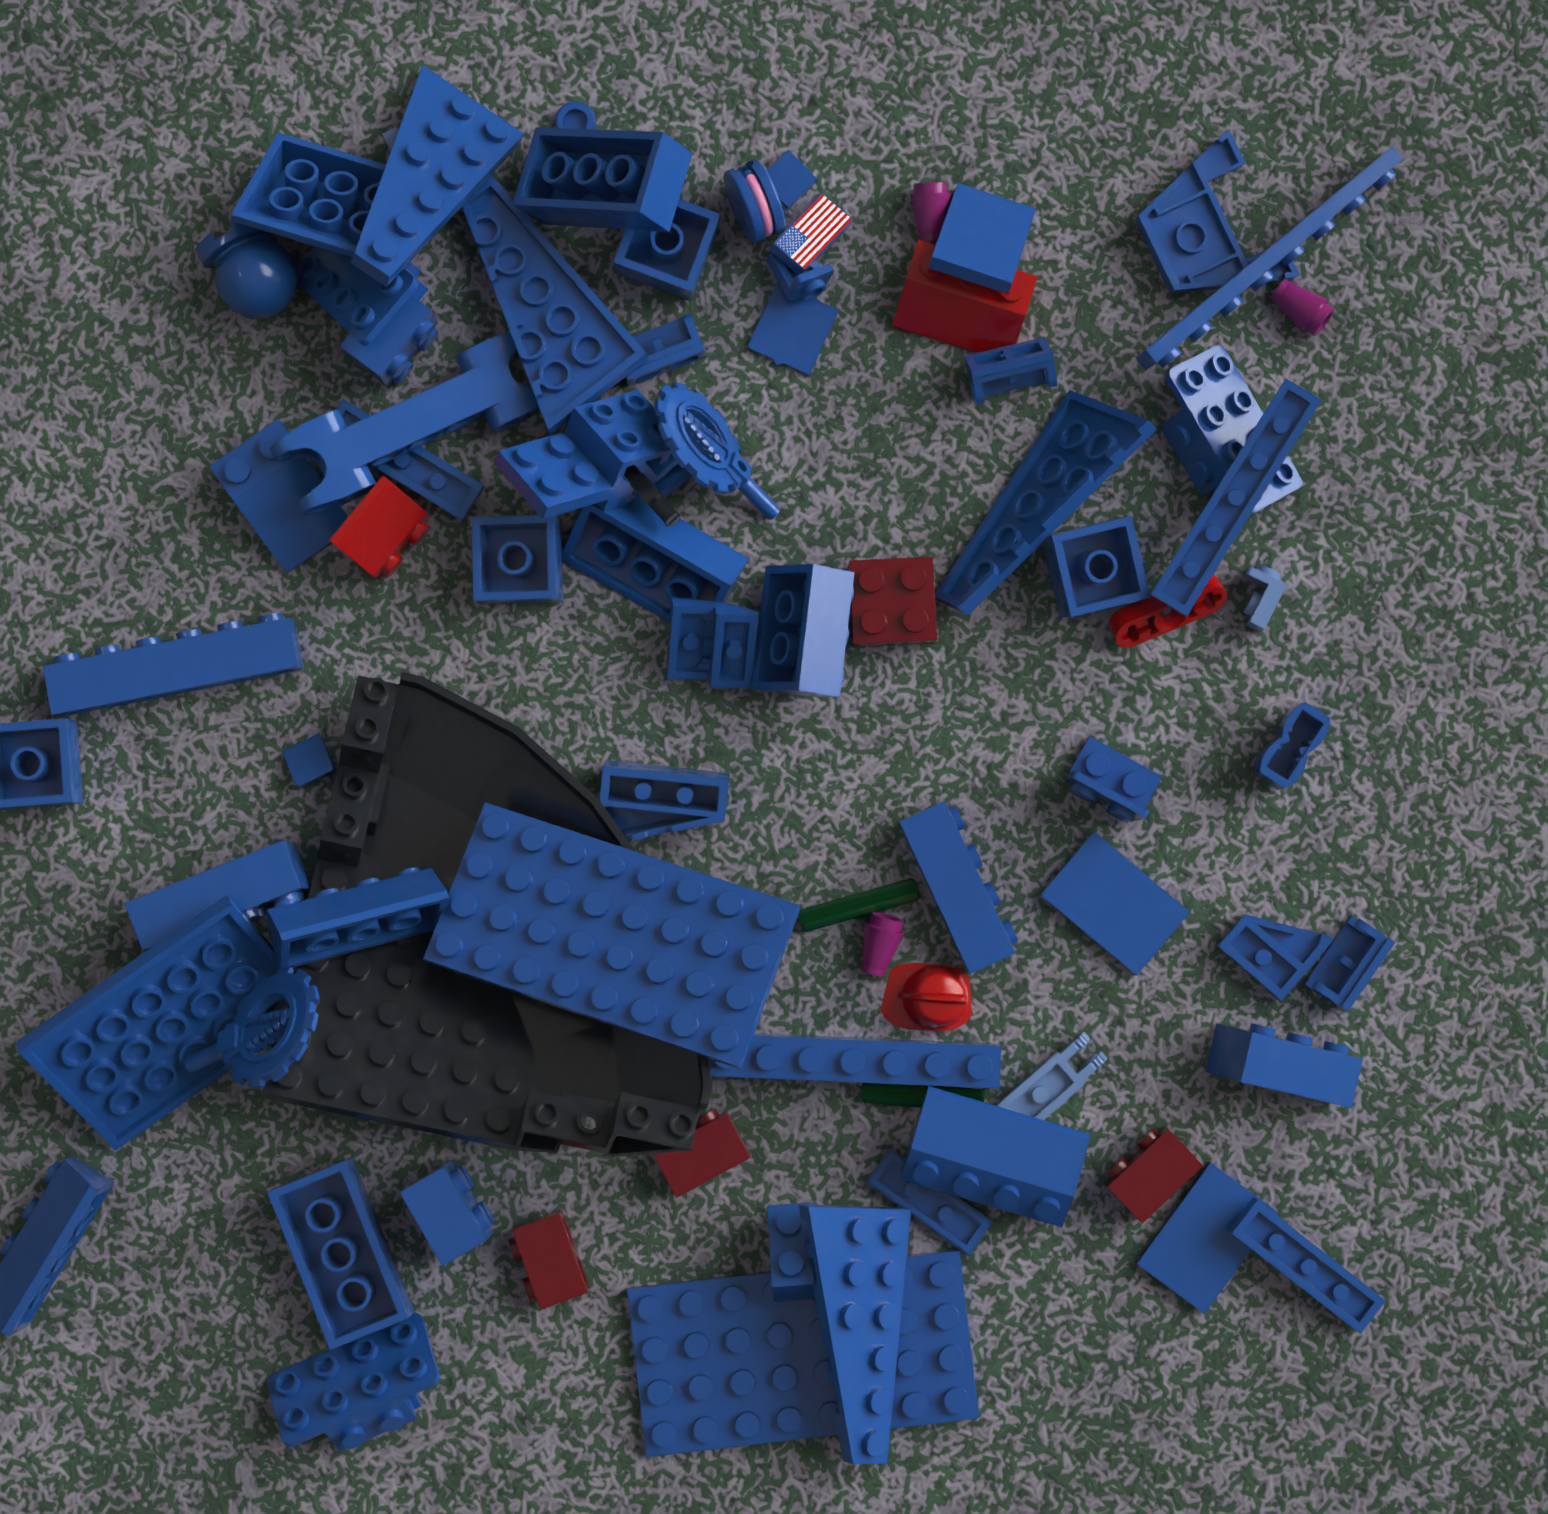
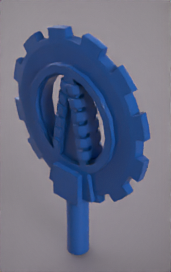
[654,382,780,520]
[184,967,319,1089]

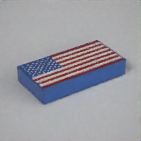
[769,193,854,275]

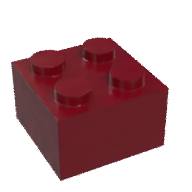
[848,557,937,648]

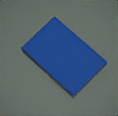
[928,183,1036,294]
[1040,831,1190,976]
[1135,1162,1278,1314]

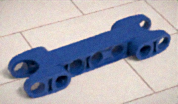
[270,333,540,515]

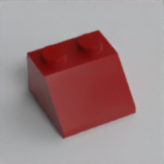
[329,476,431,580]

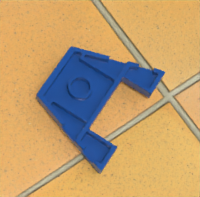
[1134,130,1300,294]

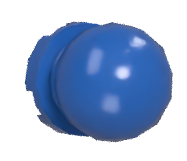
[195,221,299,319]

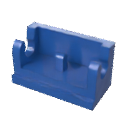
[626,314,706,387]
[964,337,1057,405]
[1304,916,1395,1011]

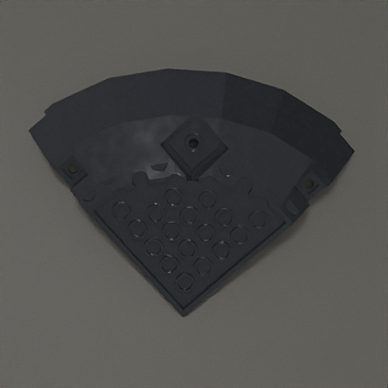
[261,672,712,1157]

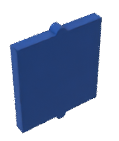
[747,282,839,376]

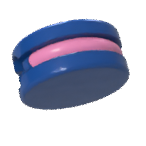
[723,160,785,243]

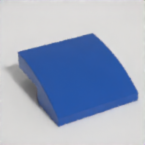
[666,598,759,689]

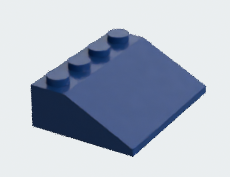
[231,132,386,257]

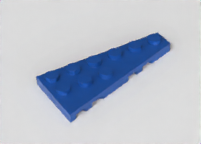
[351,65,524,287]
[462,175,648,435]
[935,390,1157,616]
[799,1204,911,1464]

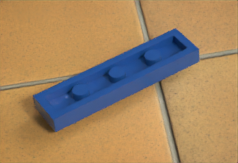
[336,399,485,522]
[1228,1197,1386,1334]

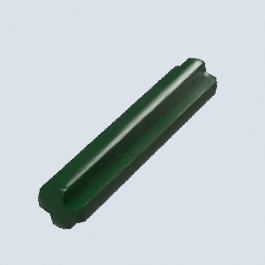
[798,878,920,932]
[861,1083,984,1107]

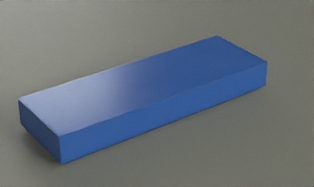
[866,1148,992,1256]

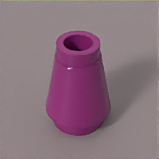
[910,182,951,242]
[1270,279,1335,336]
[860,912,905,976]

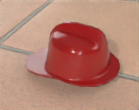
[880,963,972,1031]

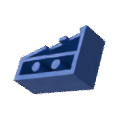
[600,760,730,841]
[1205,1023,1363,1108]

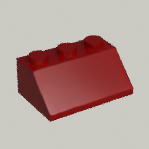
[892,239,1038,353]

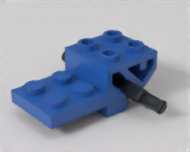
[494,389,680,527]

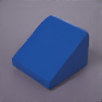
[282,733,337,789]

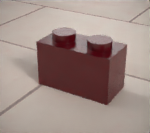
[653,1108,751,1198]
[1104,1126,1203,1224]
[508,1209,590,1310]

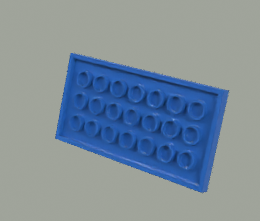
[423,802,800,1070]
[627,1249,979,1457]

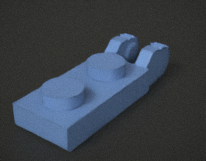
[995,1032,1107,1120]

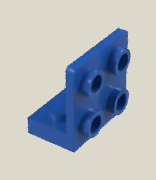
[1065,736,1162,823]

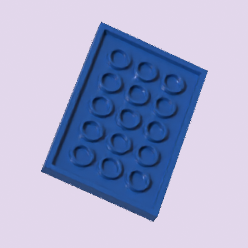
[15,895,284,1151]

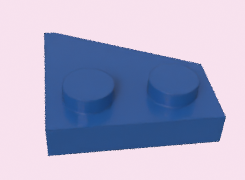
[1216,914,1334,1001]

